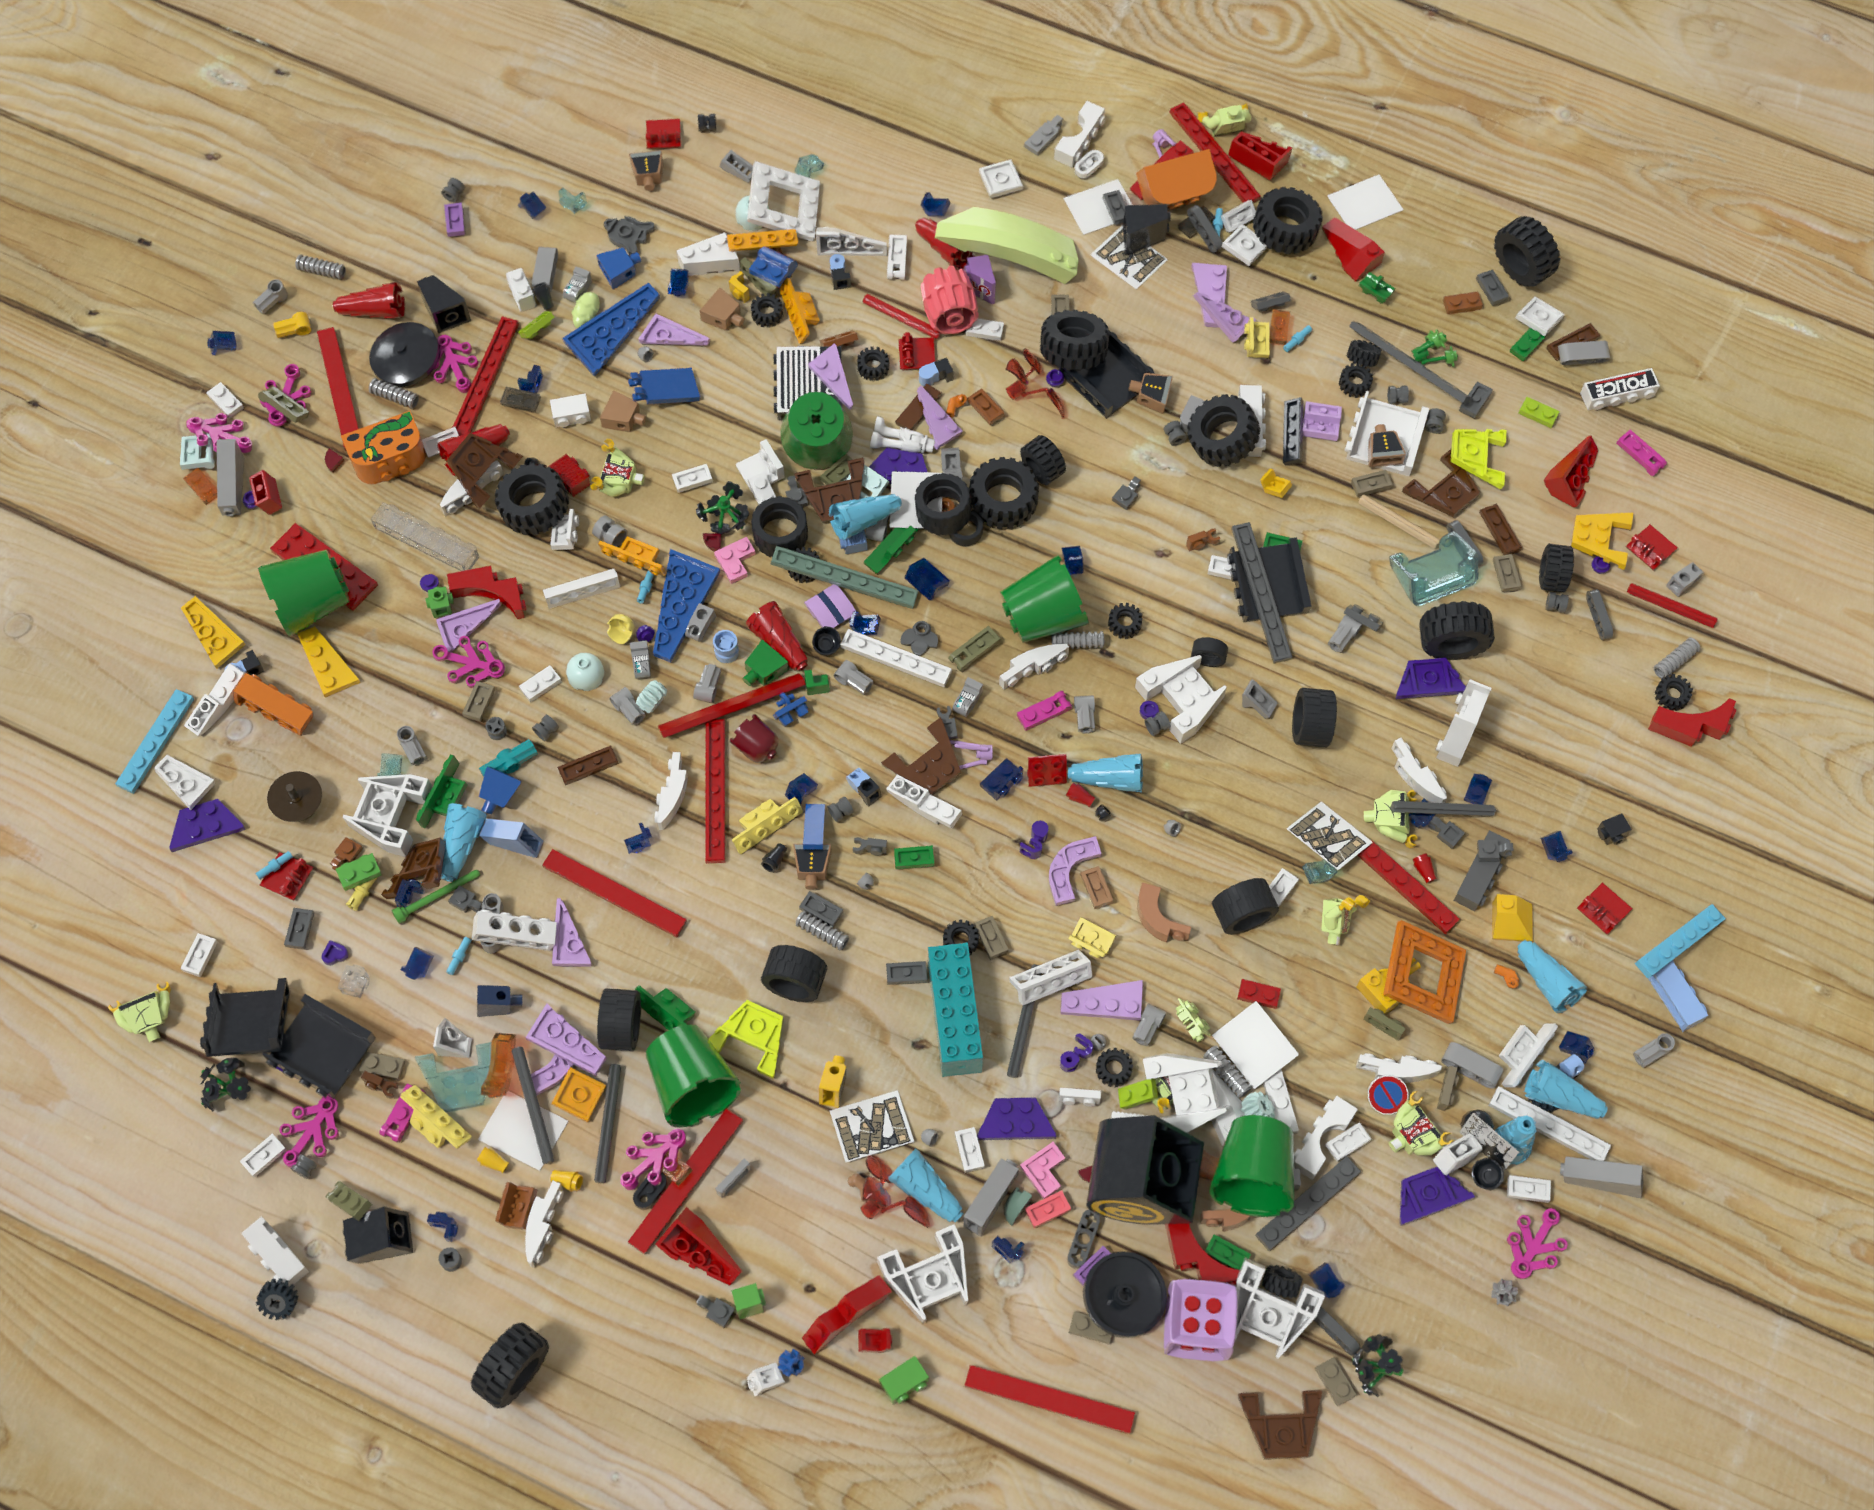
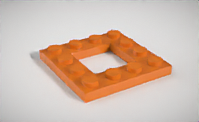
[1383,920,1466,1024]

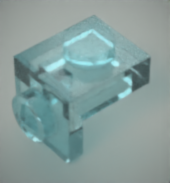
[795,154,825,178]
[558,188,587,214]
[377,753,403,776]
[1302,859,1338,884]

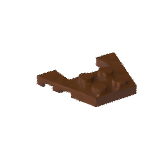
[446,433,523,509]
[1402,449,1480,517]
[794,458,865,523]
[881,717,961,796]
[381,837,446,899]
[1238,1390,1322,1460]

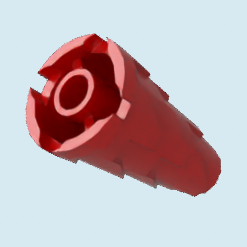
[915,218,975,270]
[333,282,405,318]
[437,424,510,476]
[746,601,808,672]

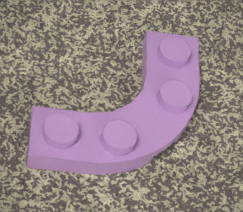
[1049,836,1101,906]
[531,1014,574,1095]

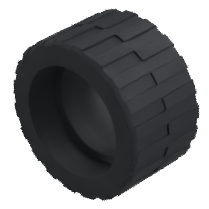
[915,473,971,535]
[751,496,808,557]
[1292,688,1337,748]
[1212,878,1279,935]
[761,945,827,1002]
[597,988,641,1051]

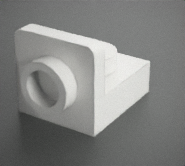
[747,1362,784,1396]

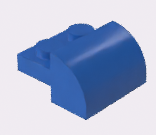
[749,246,798,288]

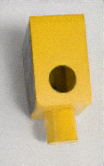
[819,1055,846,1108]

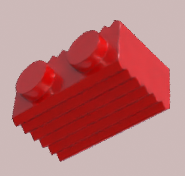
[549,453,590,497]
[249,470,282,515]

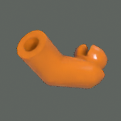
[946,394,967,417]
[1494,964,1519,989]

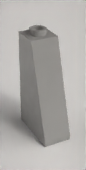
[217,439,244,517]
[1560,1157,1644,1198]
[963,1159,1019,1237]

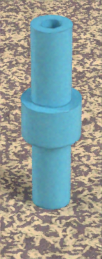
[1212,208,1223,237]
[1283,325,1312,352]
[637,570,654,604]
[255,851,293,879]
[446,937,472,975]

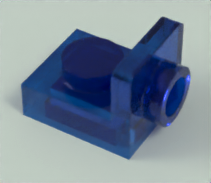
[518,191,547,219]
[207,331,237,355]
[517,365,543,393]
[1062,546,1084,575]
[785,773,818,805]
[1464,774,1492,805]
[395,879,424,908]
[991,1236,1025,1264]

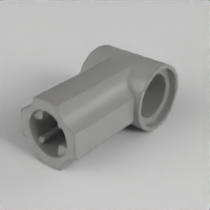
[252,279,288,314]
[865,515,890,542]
[1328,615,1362,652]
[833,660,873,695]
[693,664,721,703]
[609,687,646,725]
[1074,695,1095,734]
[397,726,427,765]
[1132,1004,1166,1046]
[1633,1033,1675,1068]

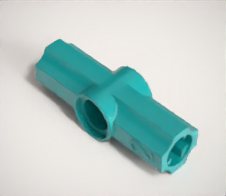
[479,739,538,777]

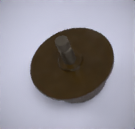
[267,771,322,822]

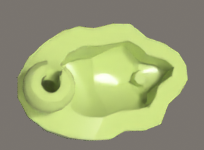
[572,292,600,328]

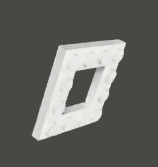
[747,161,820,241]

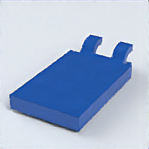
[628,368,700,404]

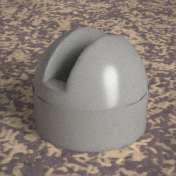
[638,346,654,362]
[1164,820,1181,837]
[857,873,874,890]
[1090,1034,1106,1051]
[921,1129,939,1147]

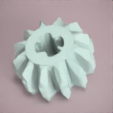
[636,680,667,713]
[1241,1092,1275,1118]

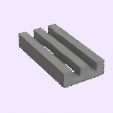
[715,1158,751,1198]

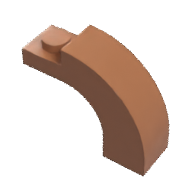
[1137,882,1191,943]
[1200,1208,1252,1232]

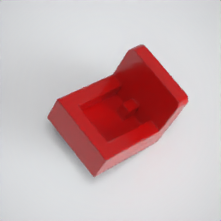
[858,1328,892,1353]

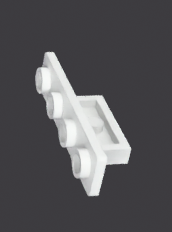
[1499,1023,1558,1087]

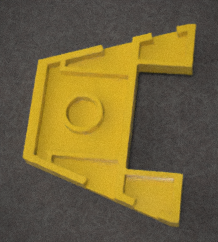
[1571,512,1633,570]

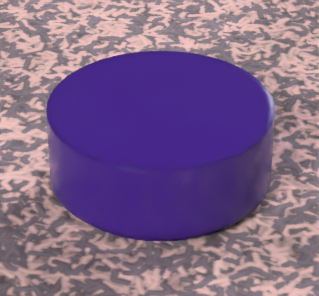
[1140,701,1159,719]

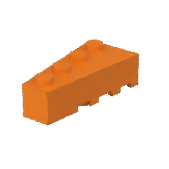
[233,673,313,736]

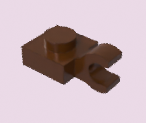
[361,1071,398,1099]

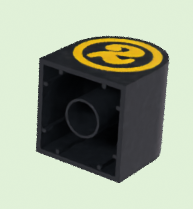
[1086,1115,1204,1225]

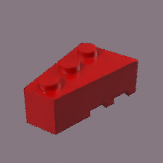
[1228,132,1293,181]

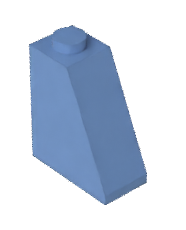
[479,818,543,858]

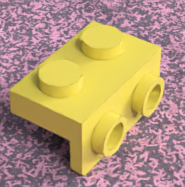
[1244,317,1270,358]
[1068,917,1117,958]

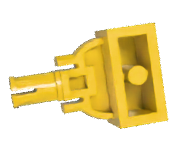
[1356,958,1421,1015]

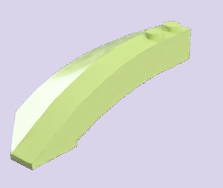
[935,207,1078,284]

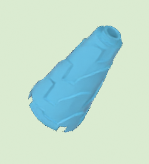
[829,494,902,540]
[1068,754,1143,792]
[441,803,487,882]
[1517,940,1587,1013]
[1524,1060,1607,1119]
[1495,1116,1536,1166]
[888,1149,963,1222]

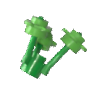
[1411,329,1458,367]

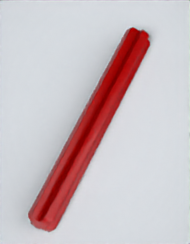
[863,294,940,339]
[1627,583,1717,628]

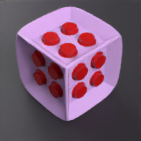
[1164,1279,1237,1361]

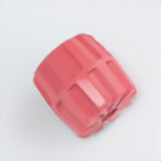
[921,266,979,335]

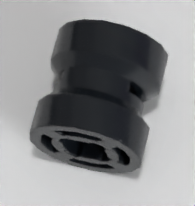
[698,114,716,131]

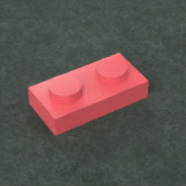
[1025,1191,1071,1228]

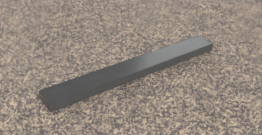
[1349,321,1471,404]
[1231,522,1292,664]

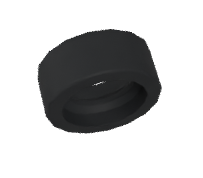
[949,511,983,546]
[1191,637,1228,667]

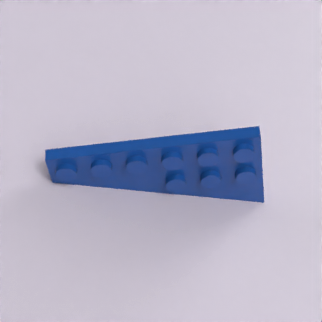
[563,283,660,377]
[653,549,720,663]

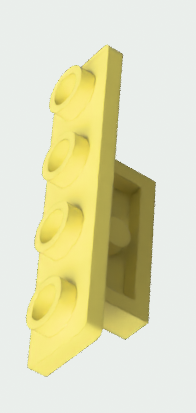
[732,797,803,854]
[400,1085,472,1148]

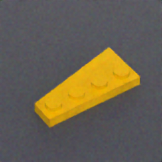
[181,596,245,669]
[297,626,360,697]

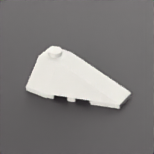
[816,227,887,256]
[1211,1069,1245,1147]

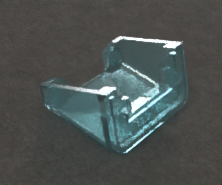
[1389,531,1479,606]

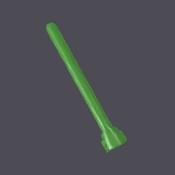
[391,870,480,924]

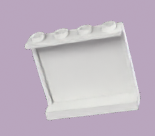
[1345,391,1429,477]

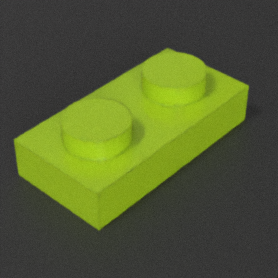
[518,311,555,339]
[1518,397,1560,428]
[1118,1079,1158,1110]

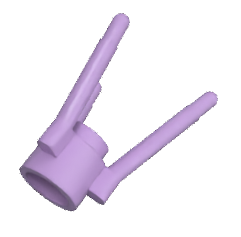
[1153,129,1176,158]
[950,740,993,769]

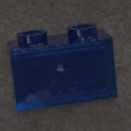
[905,558,950,601]
[980,758,1024,801]

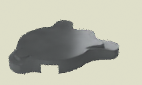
[604,216,655,255]

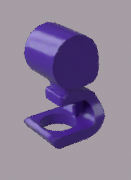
[1019,821,1049,859]
[1060,1033,1093,1073]

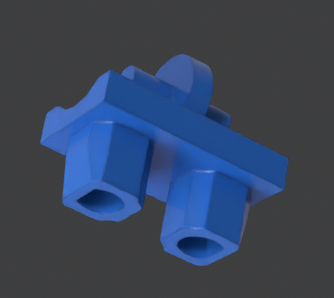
[773,692,809,727]

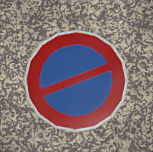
[1368,1075,1409,1115]

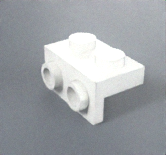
[550,509,579,550]

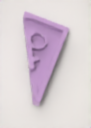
[1193,292,1256,343]
[638,314,710,345]
[808,344,853,410]
[917,386,962,450]
[436,599,501,653]
[552,898,591,967]

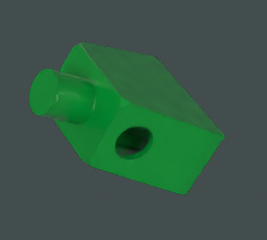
[742,640,789,686]

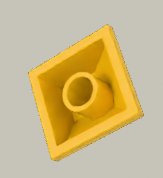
[1492,894,1533,942]

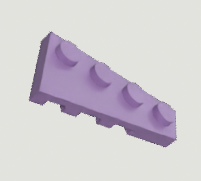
[1191,263,1227,328]
[1060,980,1143,1020]
[526,1004,606,1076]

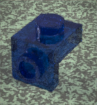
[921,192,951,216]
[668,268,689,296]
[849,611,881,635]
[1408,798,1437,829]
[624,822,652,854]
[1541,831,1573,862]
[400,947,434,980]
[1559,1031,1594,1064]
[427,1212,458,1242]
[1309,1262,1345,1298]

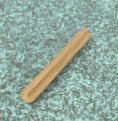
[1358,494,1440,549]

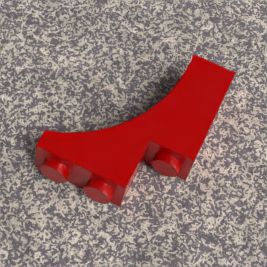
[447,565,527,619]
[1648,698,1737,747]
[1165,1223,1240,1286]
[802,1275,892,1355]

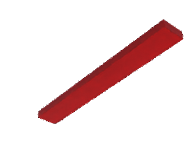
[1169,102,1261,203]
[452,316,519,436]
[317,327,359,451]
[658,673,806,738]
[705,719,725,864]
[542,849,687,938]
[628,1109,743,1255]
[964,1365,1135,1434]

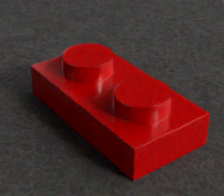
[1237,979,1281,1009]

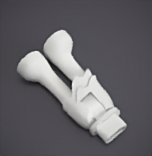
[870,416,935,453]

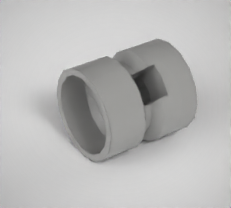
[592,515,627,547]

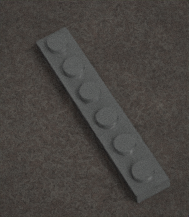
[1255,1156,1361,1251]

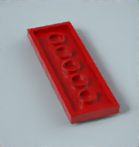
[270,523,378,611]

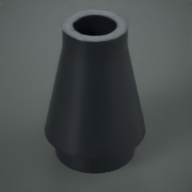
[532,282,554,310]
[761,843,787,873]

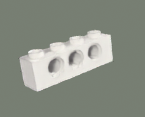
[472,910,557,951]

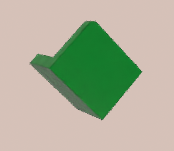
[804,670,830,696]

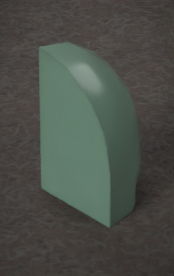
[1004,1187,1032,1226]

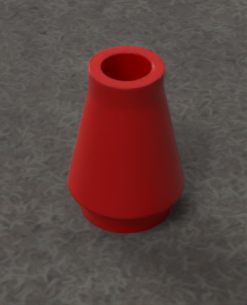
[1065,782,1095,807]
[1412,853,1437,884]

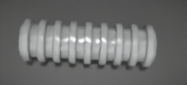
[295,254,346,280]
[369,378,419,409]
[1052,631,1104,649]
[1654,637,1701,679]
[796,911,849,951]
[1203,1046,1252,1098]

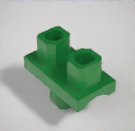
[1358,272,1395,304]

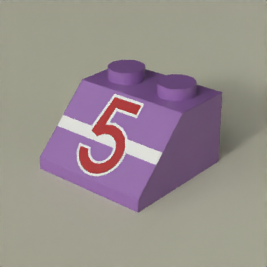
[964,255,996,304]

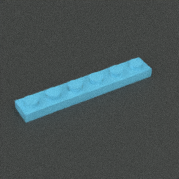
[115,689,194,794]
[1635,904,1726,979]

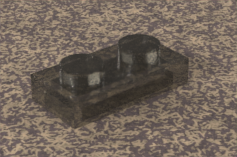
[1178,205,1215,239]
[500,387,541,413]

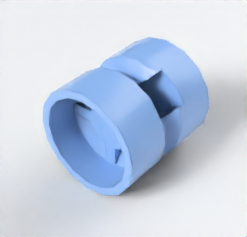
[713,630,739,663]

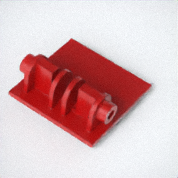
[645,119,681,149]
[898,332,935,370]
[1625,524,1678,570]
[1027,754,1067,787]
[260,852,314,901]
[1577,882,1633,934]

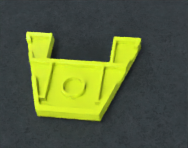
[1451,429,1507,489]
[709,1000,783,1079]

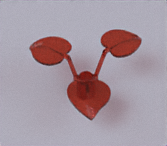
[1005,348,1065,418]
[861,1155,930,1228]

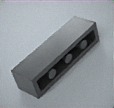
[1453,830,1510,911]

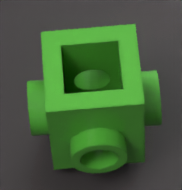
[425,587,454,618]

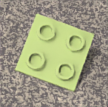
[1176,998,1211,1042]

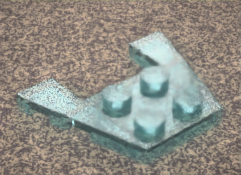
[415,1042,495,1112]

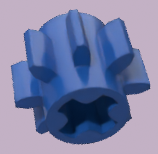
[778,1349,805,1377]

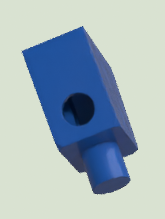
[596,248,642,289]
[479,766,521,815]

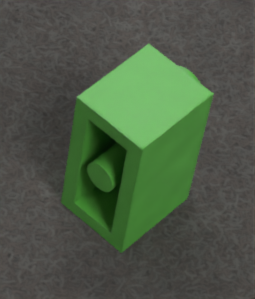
[731,1283,766,1320]
[879,1356,929,1404]

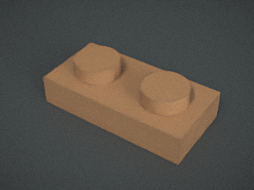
[1080,866,1113,909]

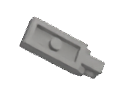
[1024,115,1063,156]

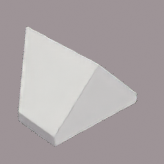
[433,1018,472,1058]

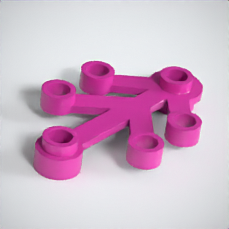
[434,335,479,393]
[260,364,312,427]
[186,413,252,453]
[432,636,505,688]
[279,1096,339,1168]
[620,1129,686,1190]
[1507,1208,1568,1279]

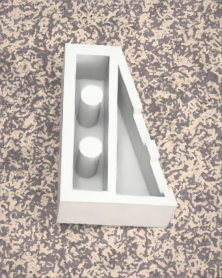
[676,233,740,276]
[241,1216,309,1286]

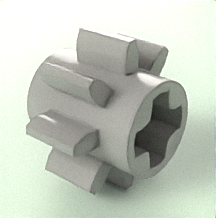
[1491,1278,1518,1306]

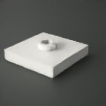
[979,160,1023,199]
[1222,224,1267,266]
[1515,297,1565,336]

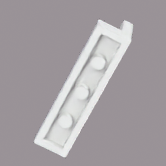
[543,569,620,609]
[1009,950,1092,1005]

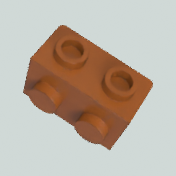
[495,1182,538,1230]

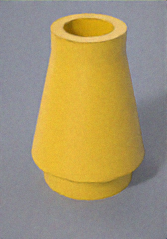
[477,1146,509,1173]
[550,1170,583,1192]

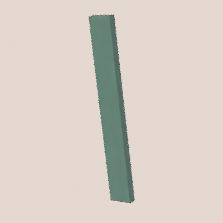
[770,546,918,609]

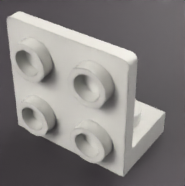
[736,439,784,493]

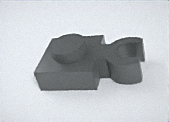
[937,706,958,739]

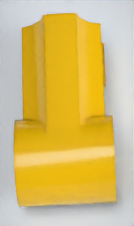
[273,312,311,338]

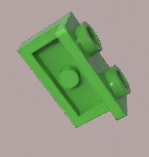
[336,853,382,891]

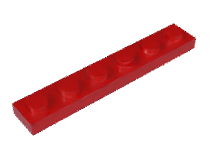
[1358,840,1460,935]

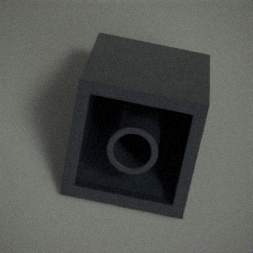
[1123,204,1171,255]
[417,275,471,334]
[343,1207,413,1264]

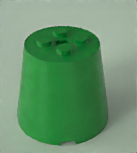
[780,392,853,470]
[258,550,350,637]
[1000,555,1089,643]
[646,1025,741,1128]
[1210,1115,1294,1217]

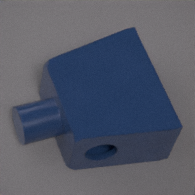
[477,985,522,1017]

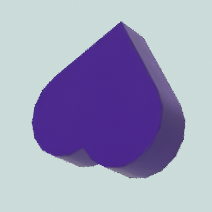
[321,940,349,966]

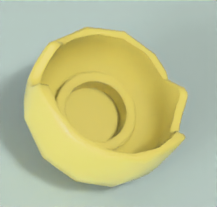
[607,614,635,644]

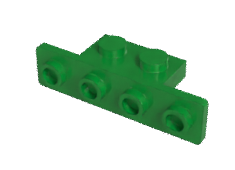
[864,525,920,574]
[416,754,468,828]
[635,985,696,1030]

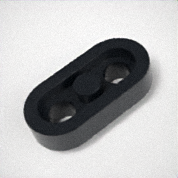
[633,1172,667,1210]

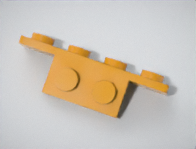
[727,229,798,252]
[779,278,820,344]
[598,536,666,576]

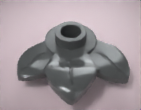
[900,621,938,656]

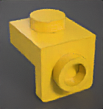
[729,271,750,303]
[1260,468,1292,498]

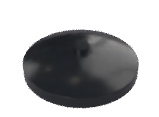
[369,322,440,387]
[1083,1252,1167,1338]

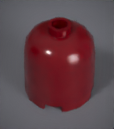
[730,714,779,763]

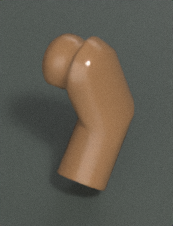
[848,1174,871,1202]

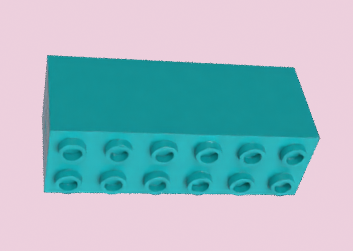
[928,943,983,1077]

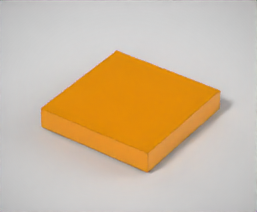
[551,1067,606,1122]

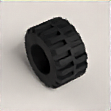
[1020,435,1066,485]
[1539,543,1574,592]

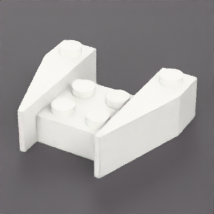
[1135,655,1227,744]
[1436,680,1491,767]
[343,774,433,857]
[1143,1053,1231,1133]
[877,1224,968,1323]
[1235,1258,1325,1359]

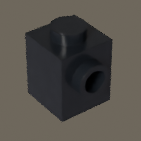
[1597,813,1632,845]

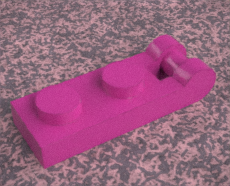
[1616,430,1667,476]
[1017,691,1073,731]
[379,1084,426,1143]

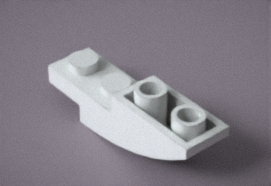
[440,460,504,516]
[999,644,1069,690]
[184,663,245,736]
[1391,738,1447,803]
[655,752,688,830]
[886,775,962,829]
[1356,1054,1442,1083]
[525,1181,564,1268]

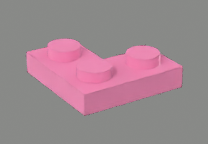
[714,537,756,584]
[1020,1142,1065,1199]

